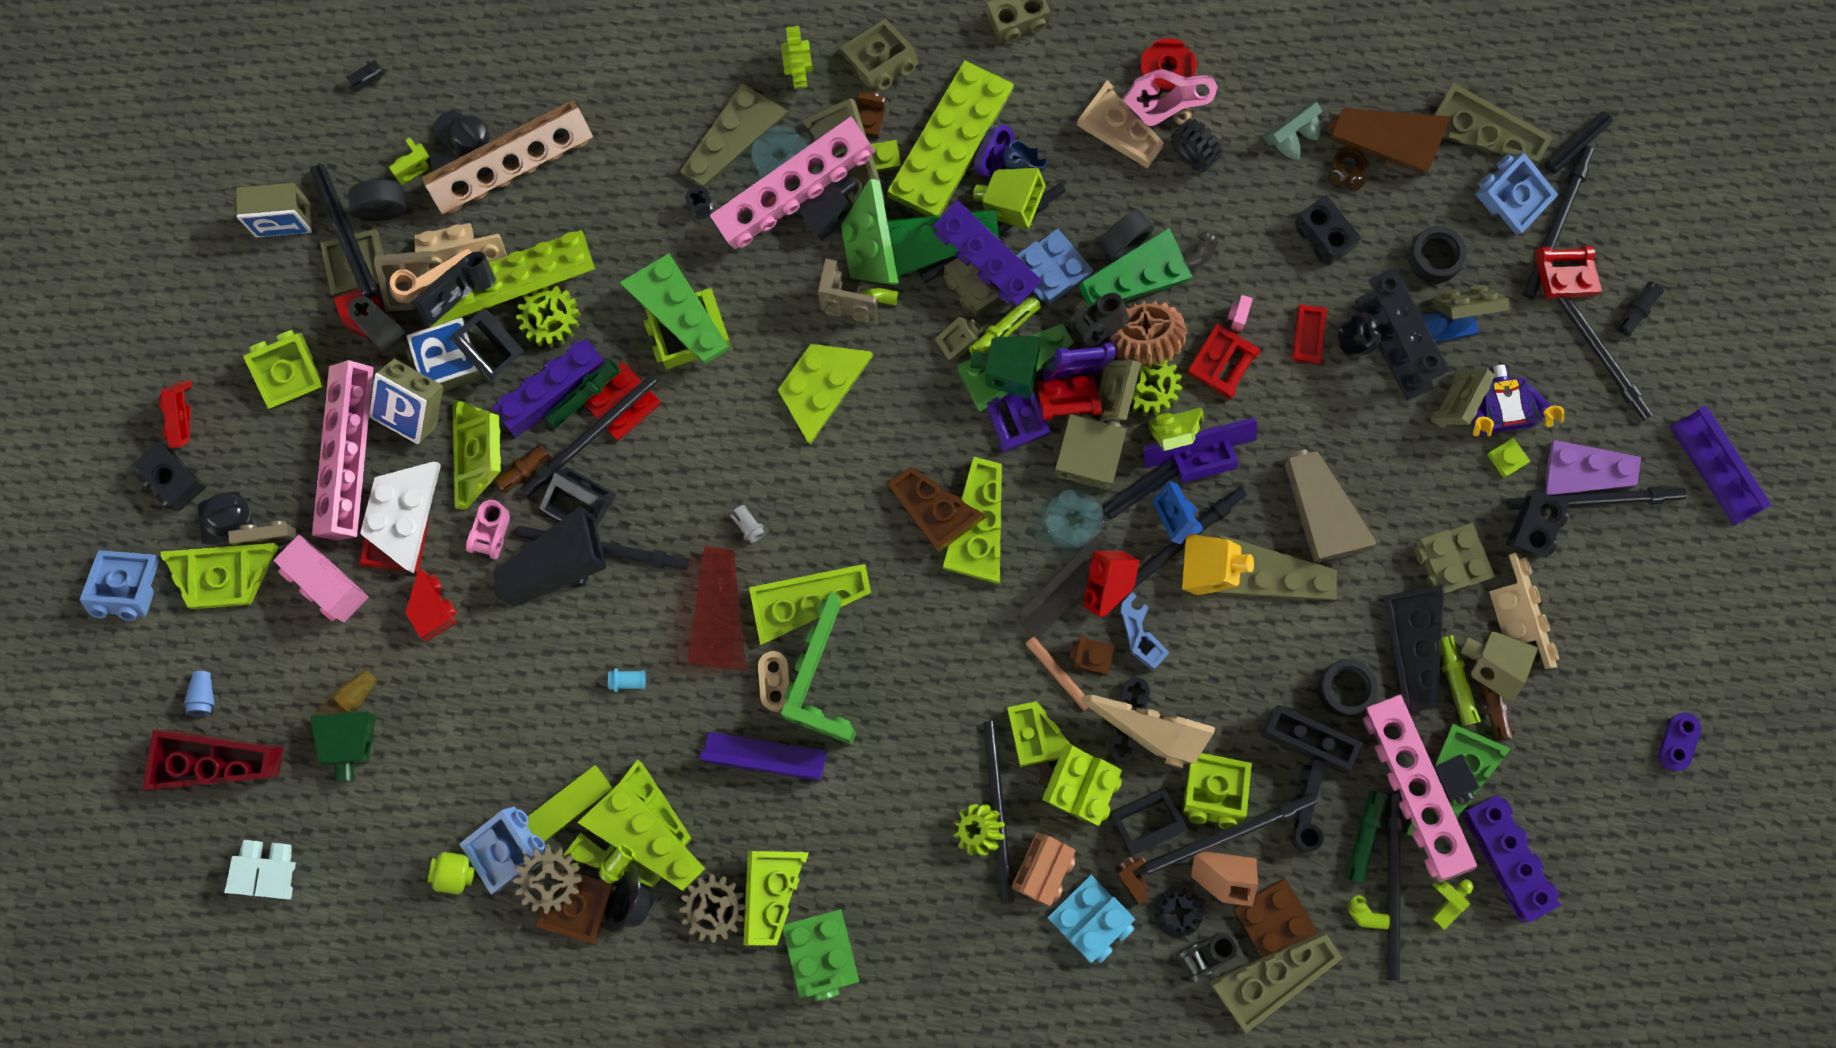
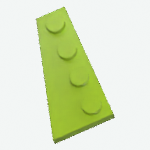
[943,457,1002,584]
[749,564,871,645]

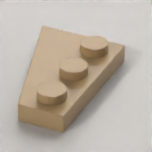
[1077,80,1164,169]

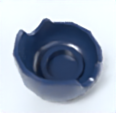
[1003,140,1048,173]

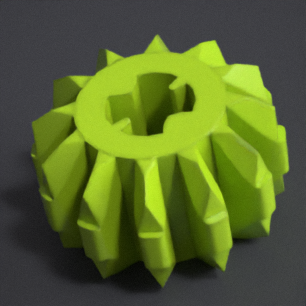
[953,804,1006,856]

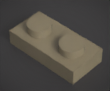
[228,521,296,546]

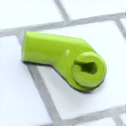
[859,288,899,306]
[1348,895,1390,930]

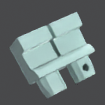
[225,840,296,899]

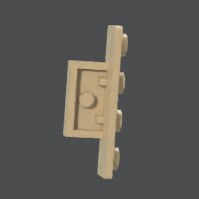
[415,223,507,272]
[1489,553,1559,669]

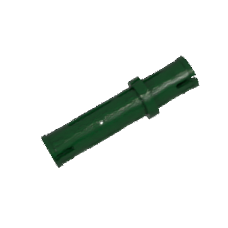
[545,359,621,428]
[1345,790,1389,884]

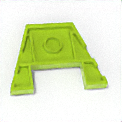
[564,760,692,887]

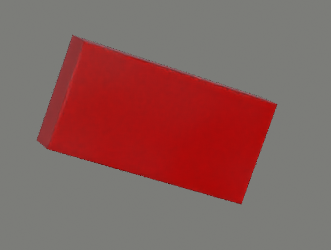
[1291,304,1327,364]

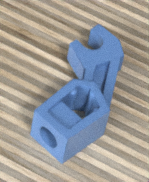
[1120,592,1169,671]

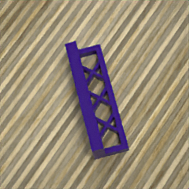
[1670,405,1772,526]
[700,732,827,781]

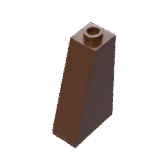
[1328,108,1450,175]

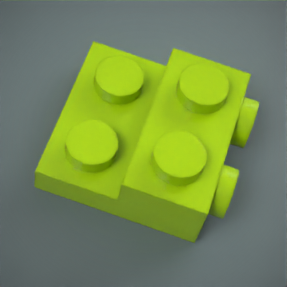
[243,330,324,409]
[1042,744,1122,826]
[1182,753,1252,830]

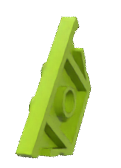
[778,344,873,444]
[453,400,501,510]
[161,543,278,609]

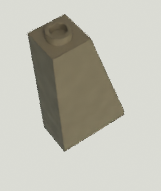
[1284,450,1376,563]

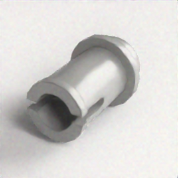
[730,505,765,543]

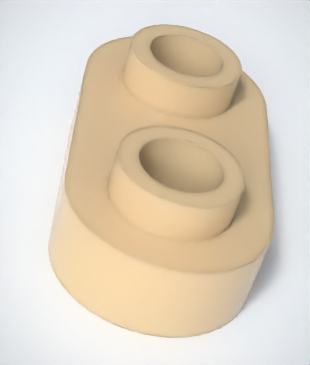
[758,651,790,712]

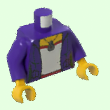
[1471,365,1564,437]

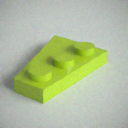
[744,851,809,945]

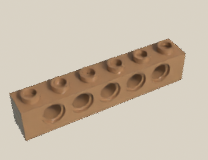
[422,100,593,214]

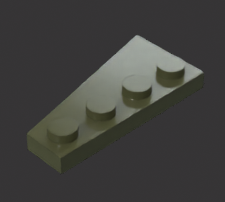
[1209,931,1343,1033]

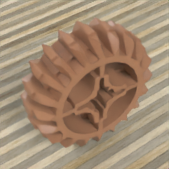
[1108,300,1187,368]

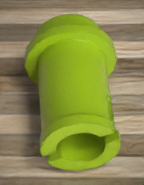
[599,844,635,883]

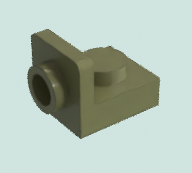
[935,317,983,362]

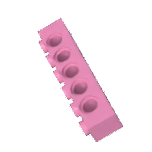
[710,116,875,249]
[312,360,374,540]
[1362,695,1477,883]

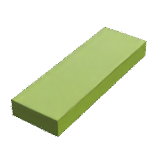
[527,765,614,843]

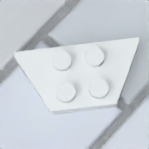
[360,461,441,573]

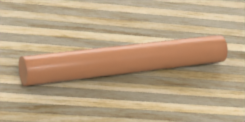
[1026,637,1089,711]

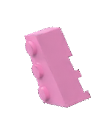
[274,535,369,623]

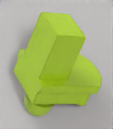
[1431,879,1473,930]

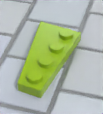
[577,780,706,891]

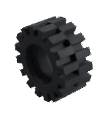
[1170,118,1223,173]

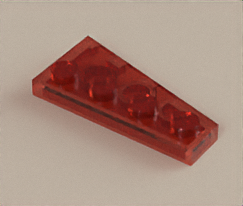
[687,546,747,671]

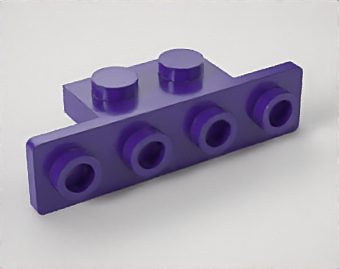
[1143,418,1257,483]

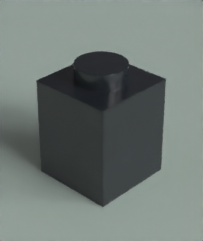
[1434,754,1480,805]

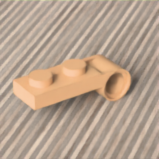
[390,249,471,303]

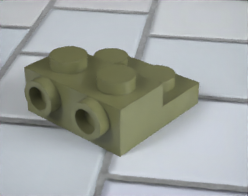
[840,18,919,92]
[943,257,1003,317]
[1415,523,1495,595]

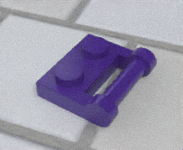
[1042,343,1115,381]
[984,391,1050,454]

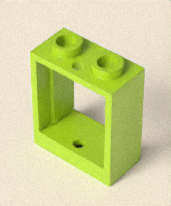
[644,288,732,370]

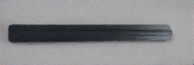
[310,163,378,299]

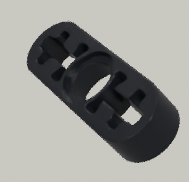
[1108,677,1150,763]

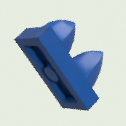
[1421,312,1479,343]
[1152,481,1203,544]

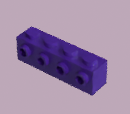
[934,200,1042,306]
[492,339,604,438]
[1461,794,1561,923]

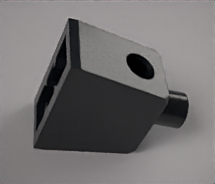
[789,173,859,241]

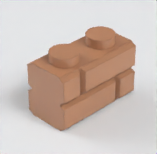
[1011,832,1076,907]

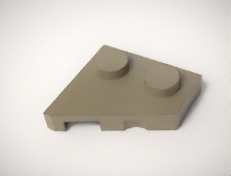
[374,251,432,312]

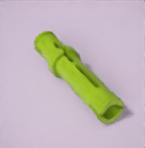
[969,295,1041,355]
[1440,635,1481,727]

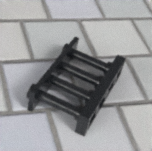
[1355,267,1450,401]

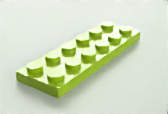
[887,60,1014,216]
[430,230,595,328]

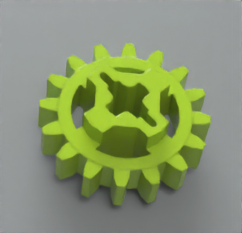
[781,26,813,89]
[516,285,581,348]
[1131,360,1182,416]

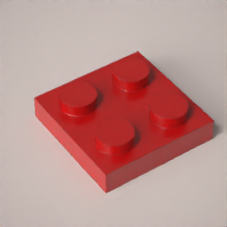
[584,361,661,441]

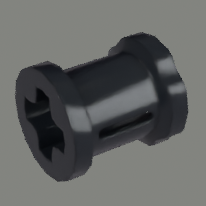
[685,186,713,220]

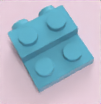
[1047,875,1135,963]

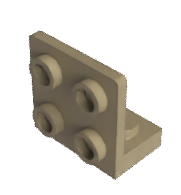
[818,259,877,322]

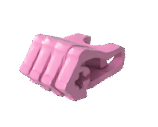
[1122,69,1217,126]

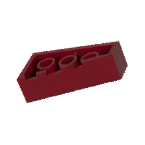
[142,729,284,790]

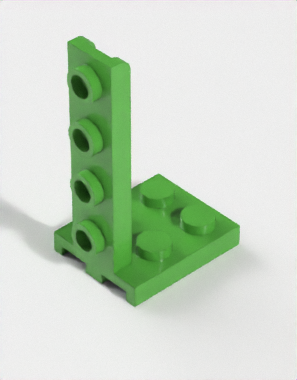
[781,592,856,745]
[783,909,860,1001]

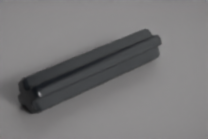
[1545,111,1613,174]
[1102,460,1178,520]

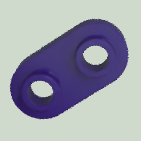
[974,125,1014,177]
[1659,712,1701,771]

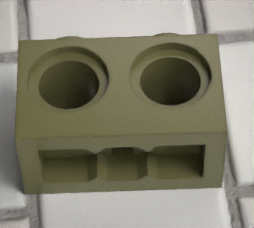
[986,0,1051,43]

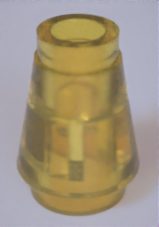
[332,669,378,713]

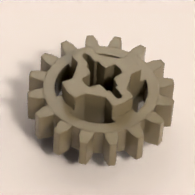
[513,844,581,914]
[679,875,745,943]

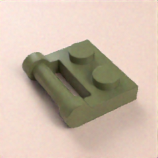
[1430,369,1495,428]

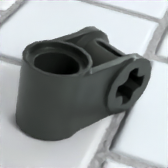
[1070,292,1129,347]
[348,297,405,352]
[1176,933,1238,983]

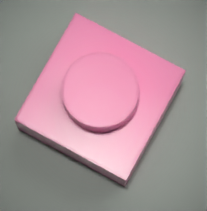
[1228,295,1253,333]

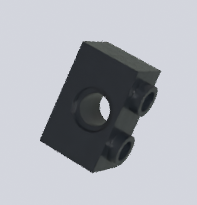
[133,441,206,511]

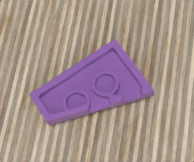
[1544,440,1641,496]

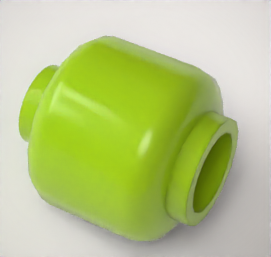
[427,852,475,895]

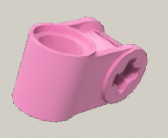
[466,500,510,560]

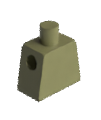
[1460,632,1538,702]

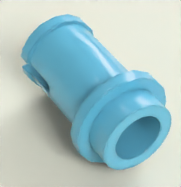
[608,668,646,692]

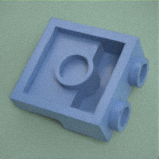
[1475,153,1558,234]
[1016,228,1093,307]
[80,550,160,621]
[459,807,545,895]

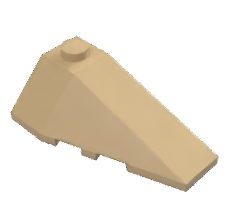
[1081,695,1215,768]

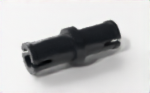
[1614,281,1664,337]

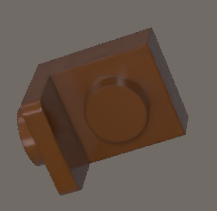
[857,92,886,139]
[1069,635,1114,675]
[1116,855,1150,905]

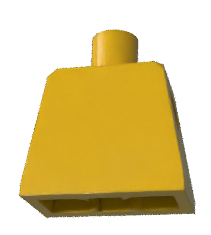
[1182,535,1254,595]

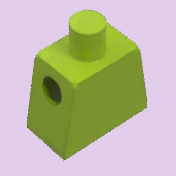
[973,168,1046,229]

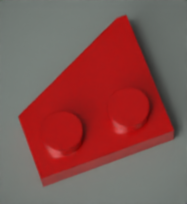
[159,380,192,448]

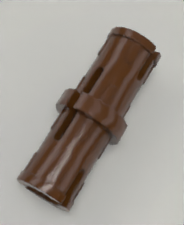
[494,444,551,494]
[1480,683,1514,741]

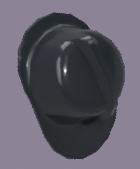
[434,110,491,158]
[197,491,253,545]
[605,864,653,932]

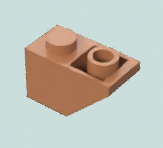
[1191,852,1258,906]

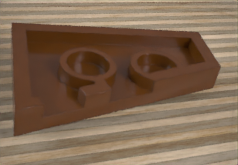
[887,466,986,552]

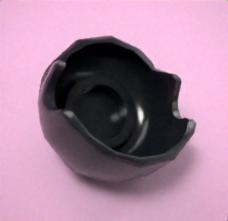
[1338,312,1381,357]

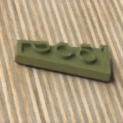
[680,83,789,188]
[1435,83,1553,164]
[802,99,887,206]
[1217,535,1337,601]

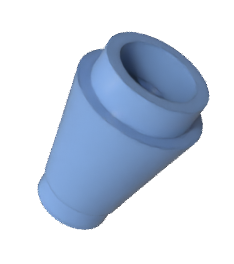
[183,671,215,717]

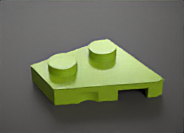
[1148,408,1204,451]
[1007,701,1074,768]

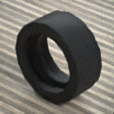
[348,180,406,221]
[1099,210,1154,262]
[1408,226,1467,284]
[1318,659,1379,718]

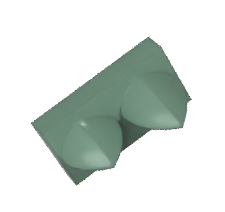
[1262,102,1323,161]

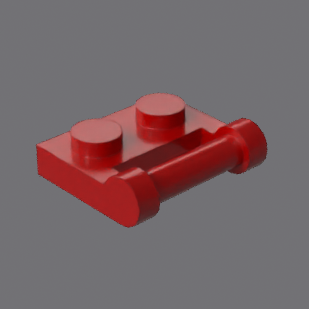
[1535,246,1602,299]
[1187,324,1261,400]
[1036,375,1102,420]

